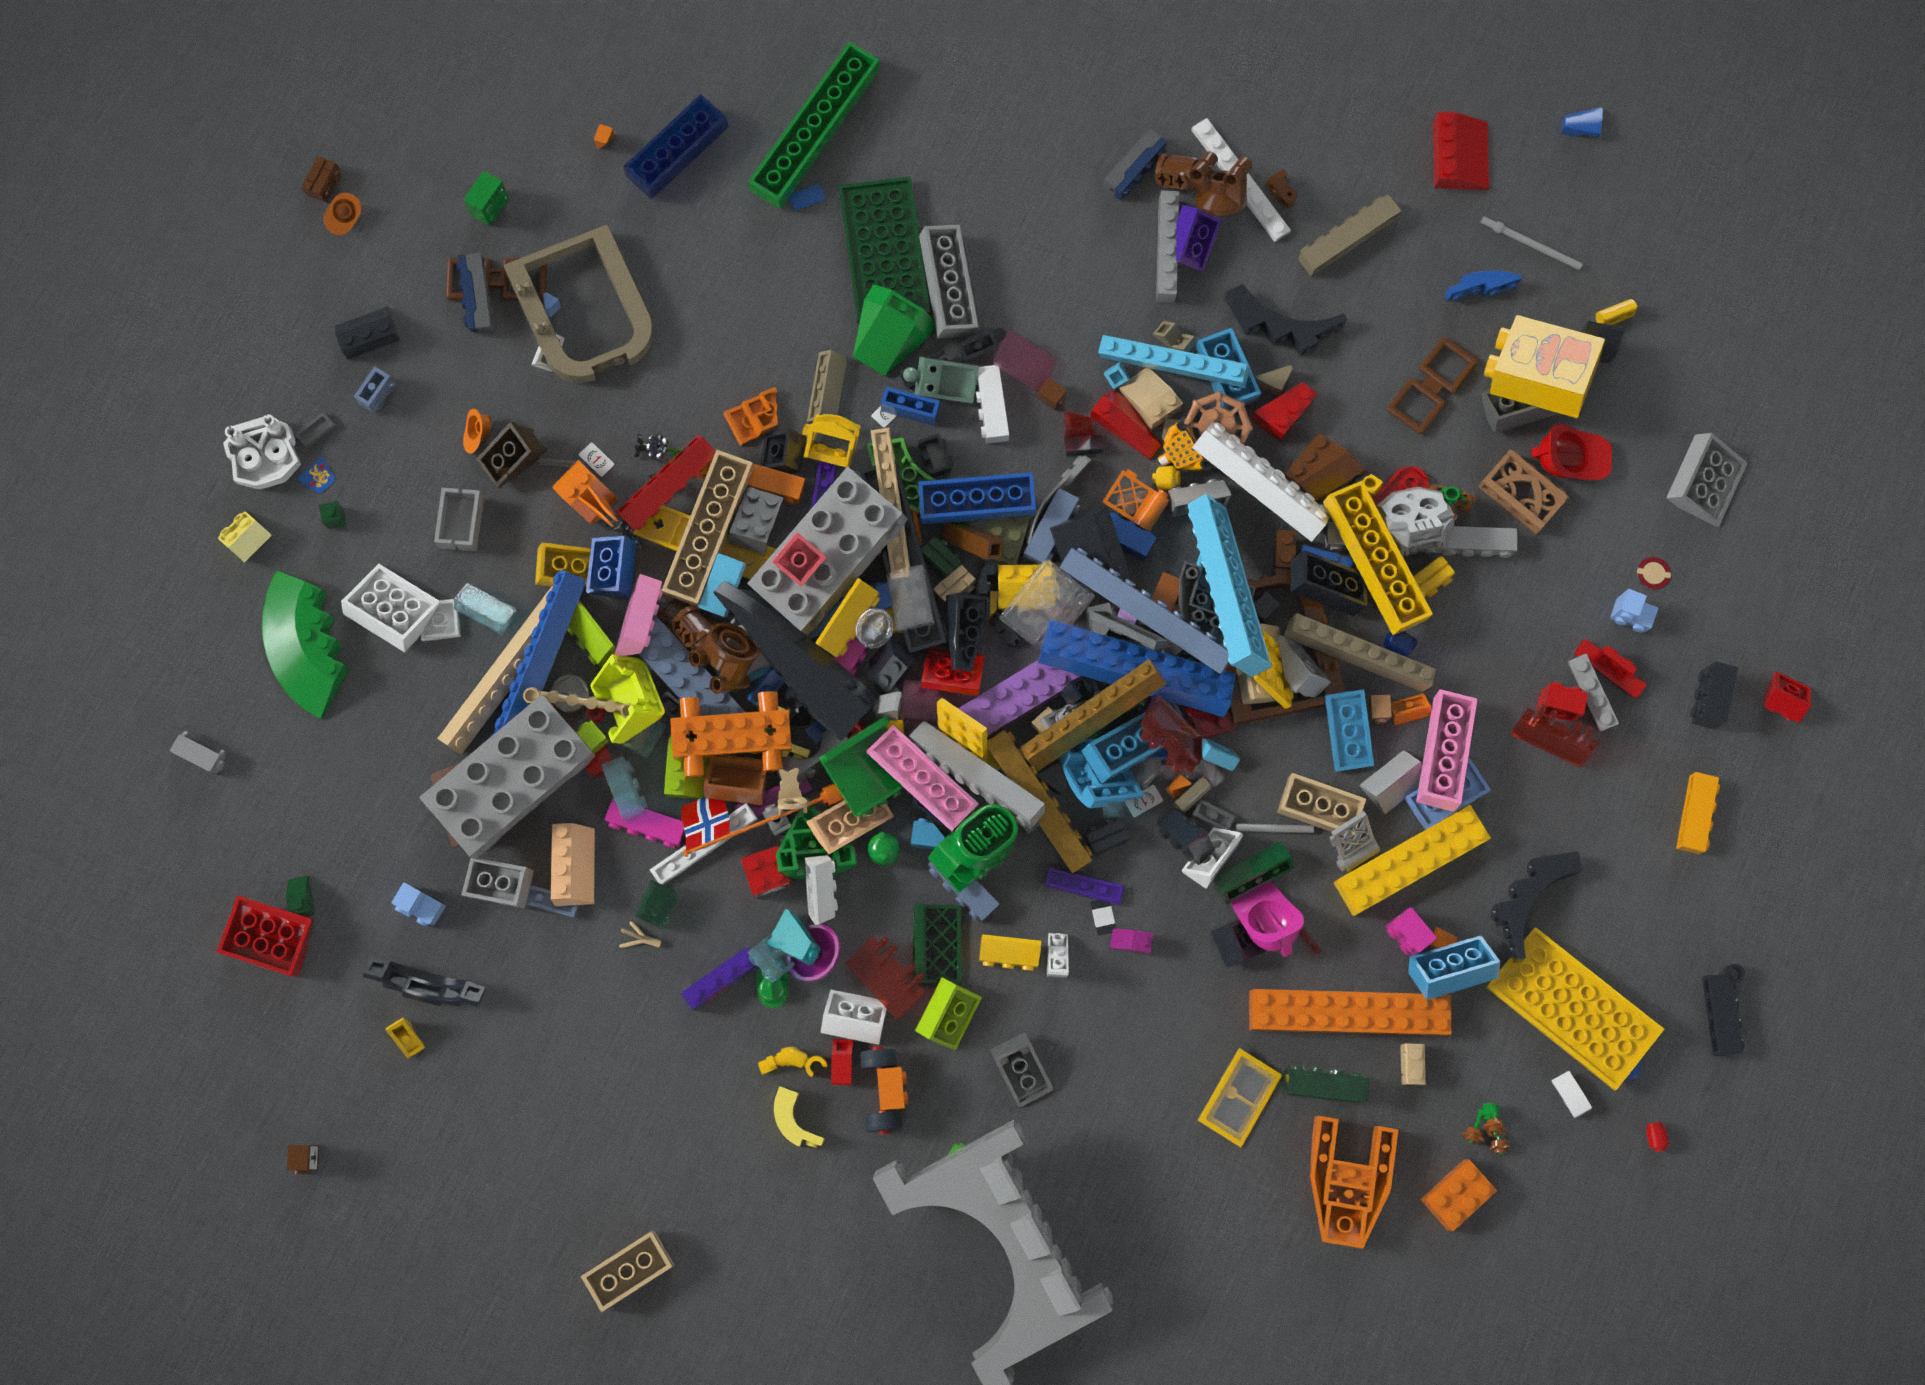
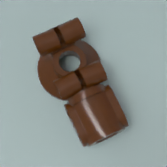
[1155,151,1253,216]
[671,605,760,694]

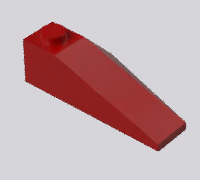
[1090,389,1161,460]

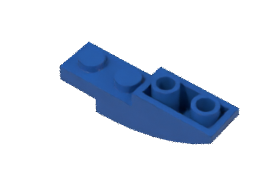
[1445,271,1522,301]

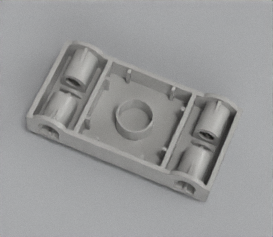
[747,467,908,636]
[419,695,596,859]

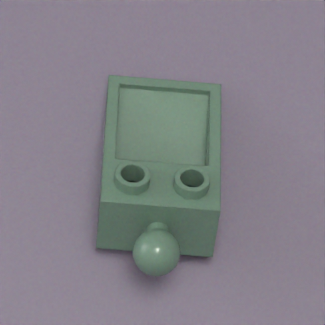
[903,357,979,403]

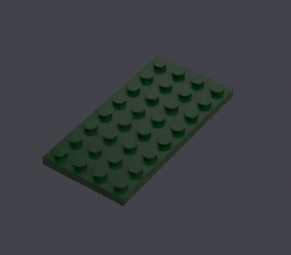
[838,176,930,324]

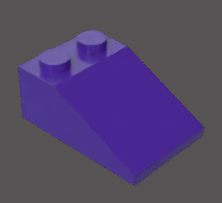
[1176,205,1222,273]

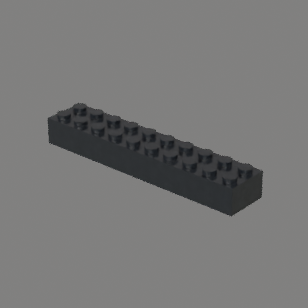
[859,460,948,655]

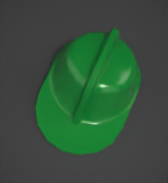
[756,960,789,1008]

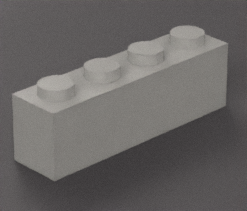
[1568,654,1619,732]

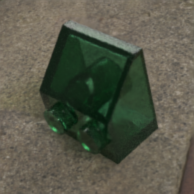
[635,880,678,930]

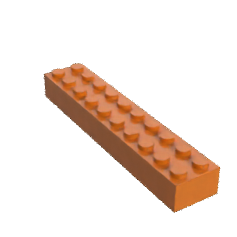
[1249,989,1452,1036]

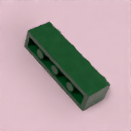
[1213,842,1294,904]

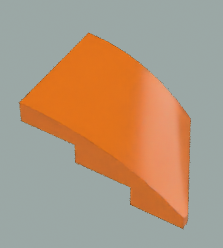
[723,387,778,446]

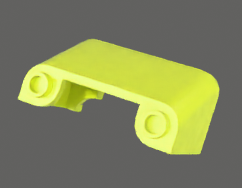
[590,654,665,744]

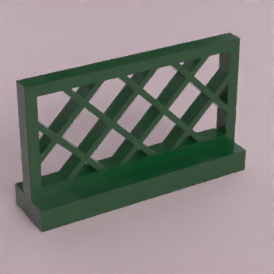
[913,903,961,984]

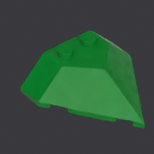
[776,797,856,879]

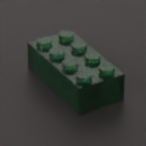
[1282,1065,1370,1103]

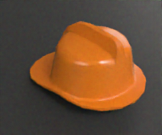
[324,193,361,235]
[463,409,492,454]

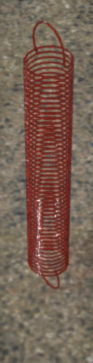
[1299,927,1325,958]

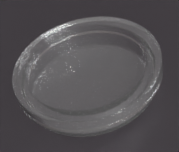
[856,608,893,648]

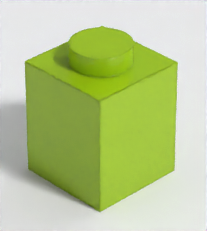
[577,720,609,753]

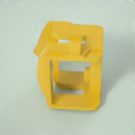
[802,414,861,468]

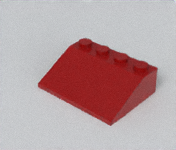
[1433,111,1489,190]
[216,895,313,977]

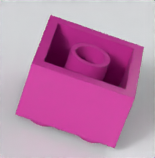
[1386,907,1437,956]

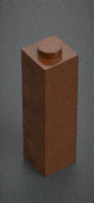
[942,522,1004,560]

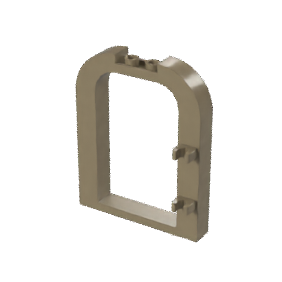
[504,225,653,383]

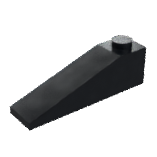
[945,593,991,672]

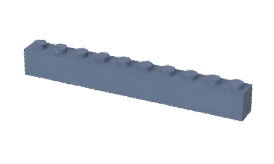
[1059,548,1229,674]

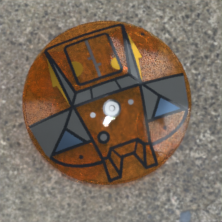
[656,596,691,631]

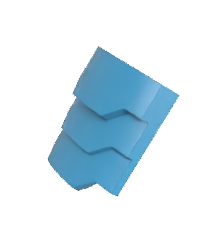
[1060,738,1144,808]

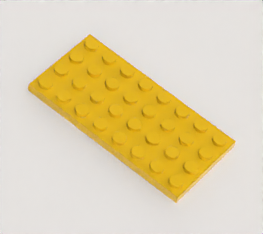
[1486,927,1664,1091]

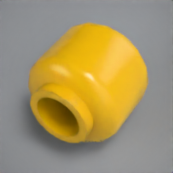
[1152,466,1181,491]

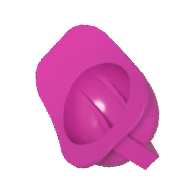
[1231,881,1304,957]

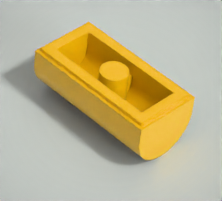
[1596,299,1638,325]

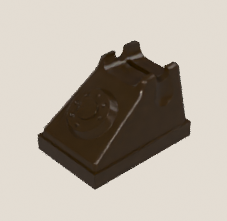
[476,422,548,488]

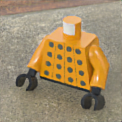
[1158,417,1215,470]

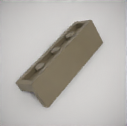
[807,350,847,424]

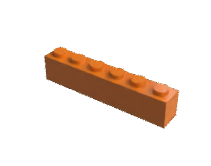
[695,463,806,505]

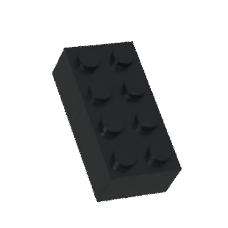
[1290,550,1367,616]

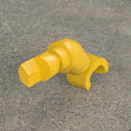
[758,1047,828,1077]

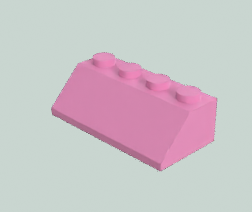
[615,574,663,656]

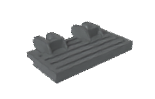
[1090,611,1172,651]

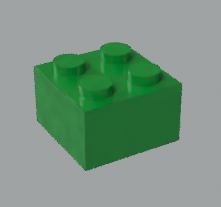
[463,170,509,226]

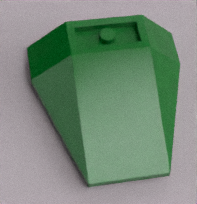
[853,284,935,377]

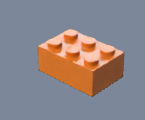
[1420,1159,1497,1231]

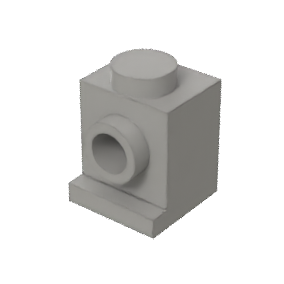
[762,803,791,836]

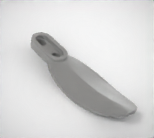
[1026,455,1091,544]

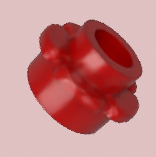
[586,708,605,723]

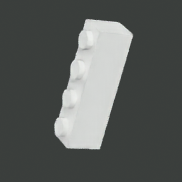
[976,365,1009,444]

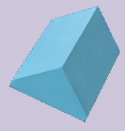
[698,553,746,618]

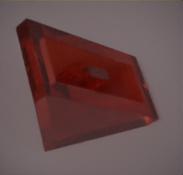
[1063,411,1093,437]

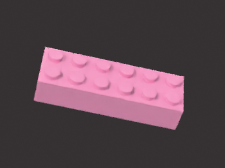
[1416,689,1477,812]

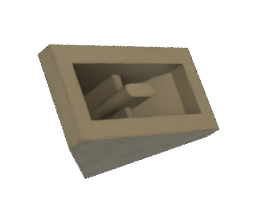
[1255,365,1293,397]

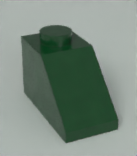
[286,875,315,916]

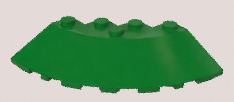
[262,570,350,720]

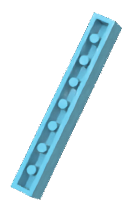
[1098,335,1250,388]

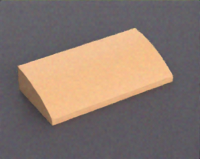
[806,800,894,854]

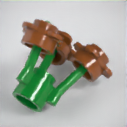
[1429,485,1476,521]
[1461,1103,1511,1155]

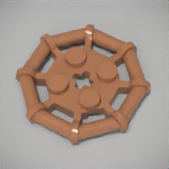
[1184,391,1253,445]

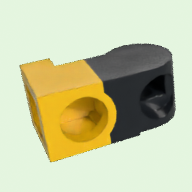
[1349,471,1383,499]

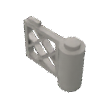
[1329,811,1380,872]

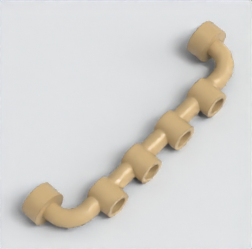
[523,687,632,718]

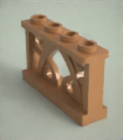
[1478,449,1569,534]

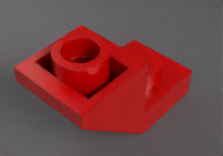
[831,1039,854,1086]

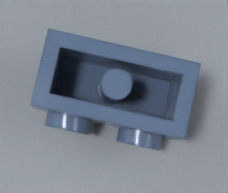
[354,367,396,414]

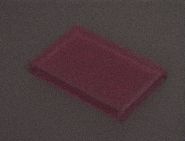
[993,330,1056,392]

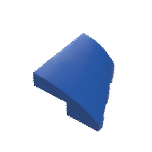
[1561,107,1603,137]

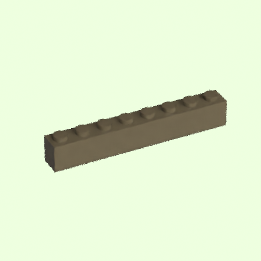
[1284,613,1436,692]

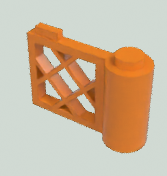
[1102,469,1170,531]

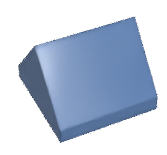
[543,292,561,318]

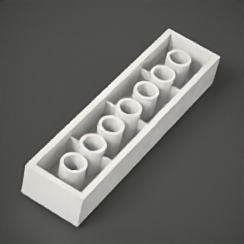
[1192,421,1330,542]

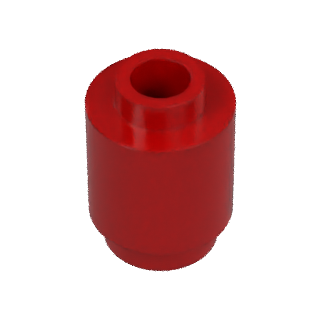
[1646,1122,1670,1152]

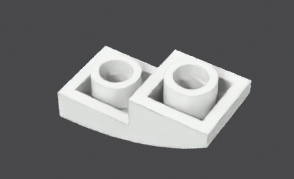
[1552,1071,1592,1118]

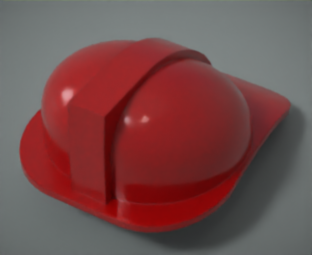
[1532,424,1612,480]

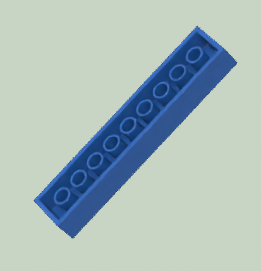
[1038,619,1236,717]

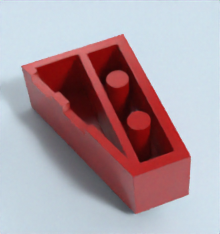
[1251,382,1318,442]

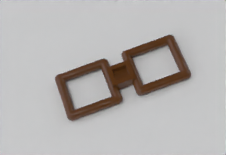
[446,258,547,300]
[1387,337,1478,434]

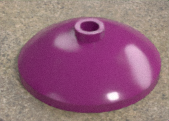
[787,924,841,982]

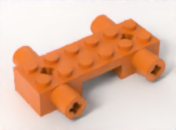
[670,691,792,778]

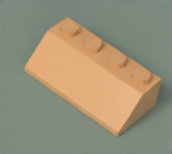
[551,823,595,906]

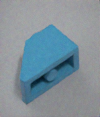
[911,818,945,849]

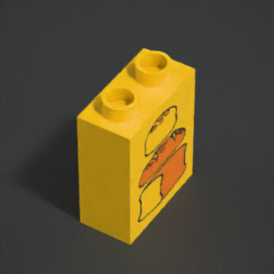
[1484,315,1605,418]

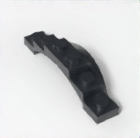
[363,958,485,1007]

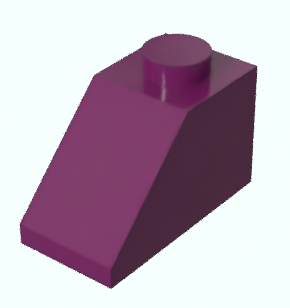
[1110,929,1154,955]

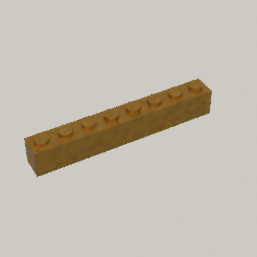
[1021,659,1167,771]
[987,730,1093,873]

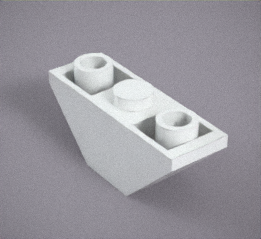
[1047,933,1069,978]

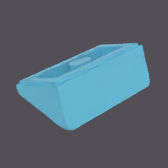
[1202,738,1240,771]

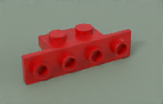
[1574,638,1647,699]

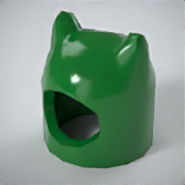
[868,832,900,867]

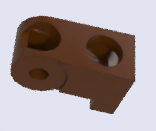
[1266,169,1297,208]

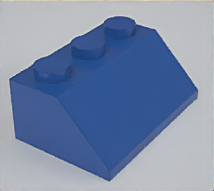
[586,536,637,598]

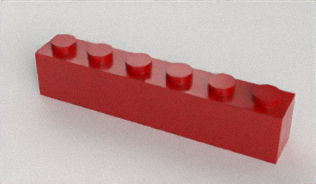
[615,435,716,531]

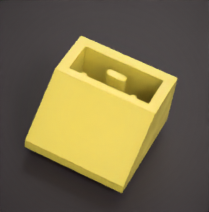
[218,511,272,563]

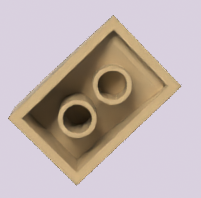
[1118,368,1183,431]

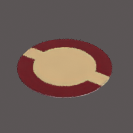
[1637,557,1671,589]

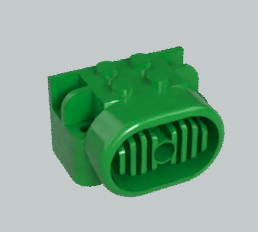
[928,804,1018,893]

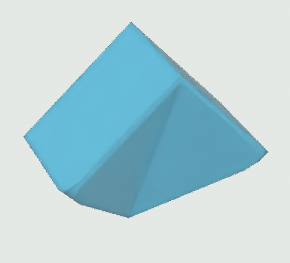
[1104,362,1130,389]

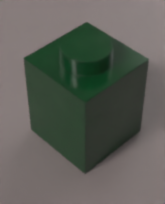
[319,501,347,529]

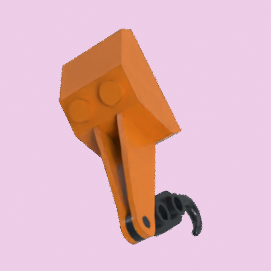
[552,460,642,547]

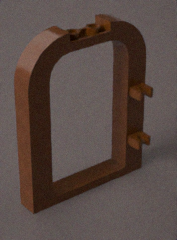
[1225,568,1345,726]

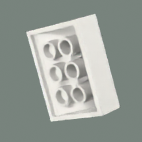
[341,564,440,652]

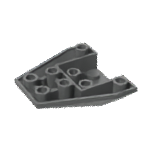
[1179,561,1256,645]

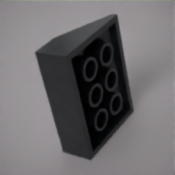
[1050,507,1132,599]

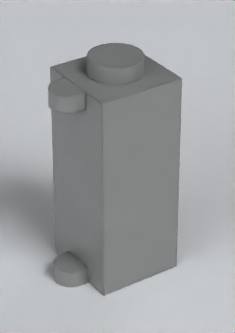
[170,731,226,775]

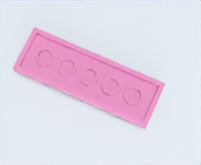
[866,725,979,831]

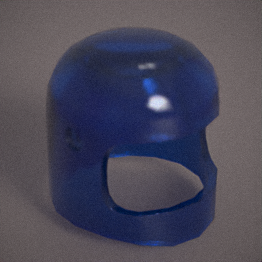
[1383,631,1418,657]

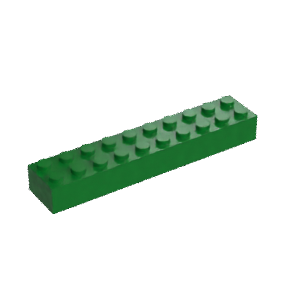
[748,42,880,209]

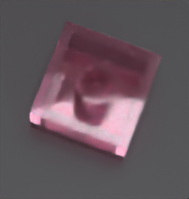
[900,680,942,725]

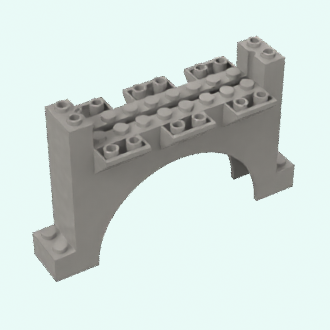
[873,1120,1114,1385]

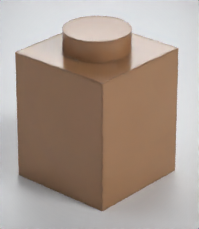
[1367,695,1392,724]

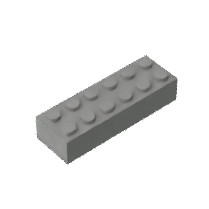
[919,225,978,338]

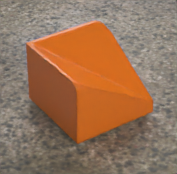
[594,124,615,149]
[1165,775,1191,799]
[1429,927,1457,949]

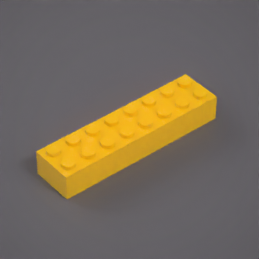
[1323,481,1433,635]
[1333,805,1491,916]

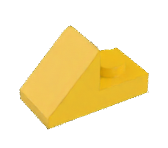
[385,1018,425,1059]

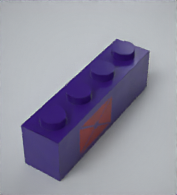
[681,947,759,1011]

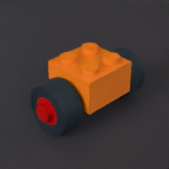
[860,1046,909,1135]

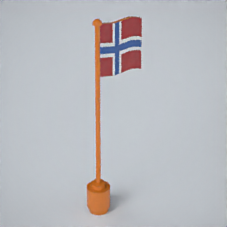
[681,784,844,857]

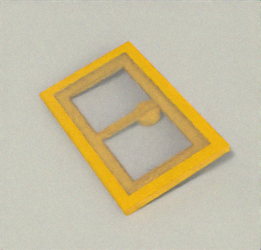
[1197,1048,1283,1148]

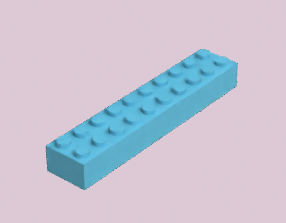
[1187,494,1272,677]

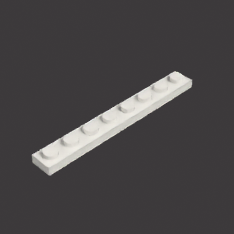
[1192,118,1291,242]

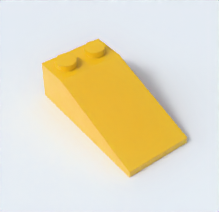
[535,543,591,588]

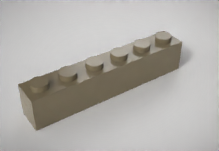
[1298,194,1401,276]

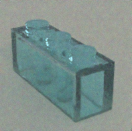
[454,583,516,636]
[601,757,648,822]

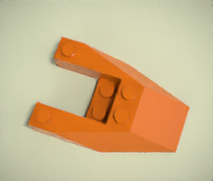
[1310,1116,1398,1249]

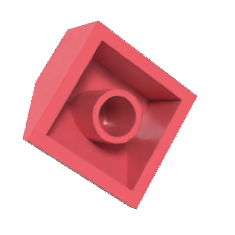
[771,532,827,587]

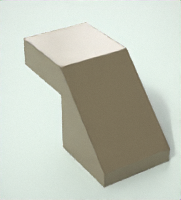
[1153,321,1197,352]

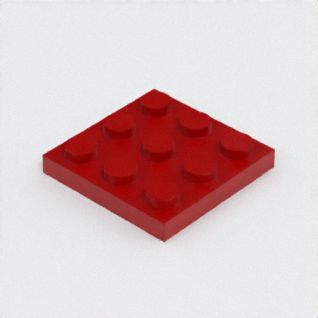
[921,649,985,696]

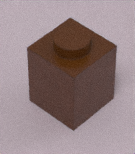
[1037,378,1067,410]

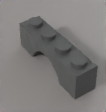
[775,730,848,785]

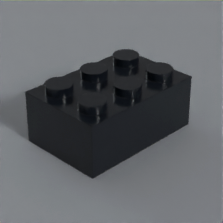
[1690,661,1738,729]

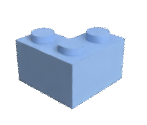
[1610,589,1658,633]
[391,882,446,927]

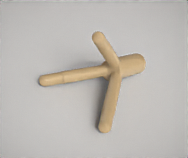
[619,921,662,948]

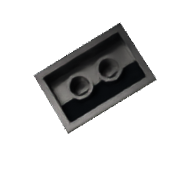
[335,307,400,360]

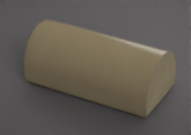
[1172,777,1212,814]

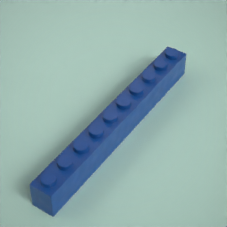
[490,570,586,737]

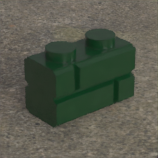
[922,536,963,579]

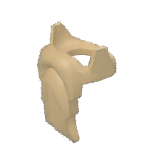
[778,768,807,816]

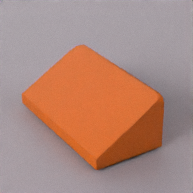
[1391,693,1431,725]

